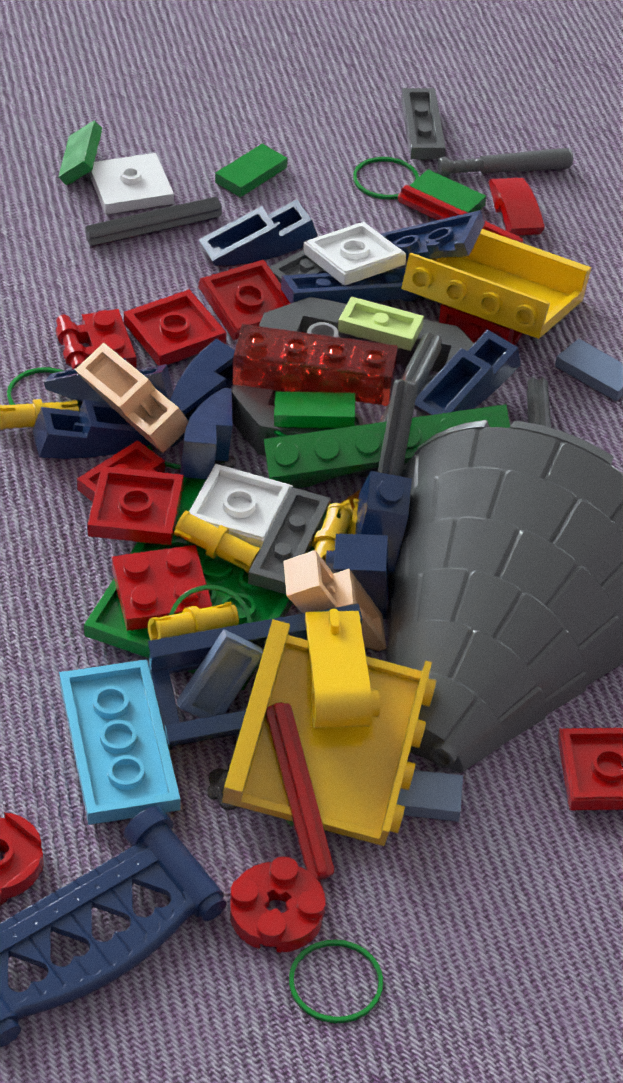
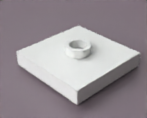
[89,153,174,214]
[304,222,406,286]
[189,464,293,548]

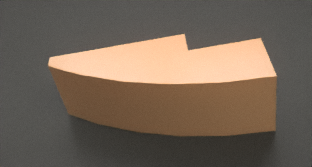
[75,343,189,453]
[283,550,386,651]

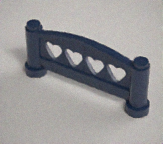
[0,806,227,1047]

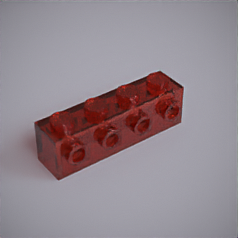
[233,324,398,406]

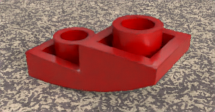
[489,178,545,235]

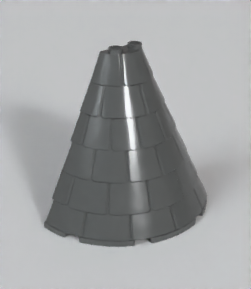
[385,420,623,773]

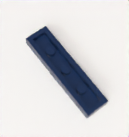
[281,268,425,304]

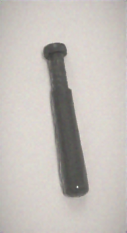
[437,148,573,178]

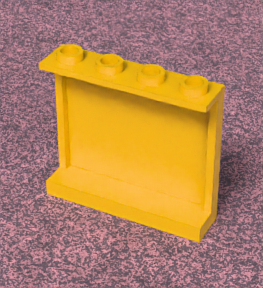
[401,229,592,339]
[222,619,436,846]

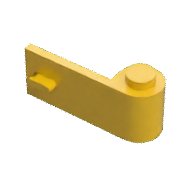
[305,609,380,728]

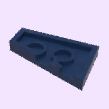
[381,210,485,260]

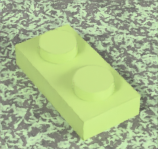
[338,297,424,351]

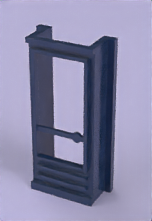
[148,604,363,749]

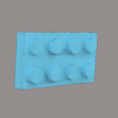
[59,659,181,825]

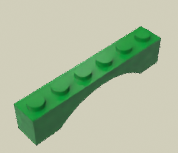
[264,404,510,488]

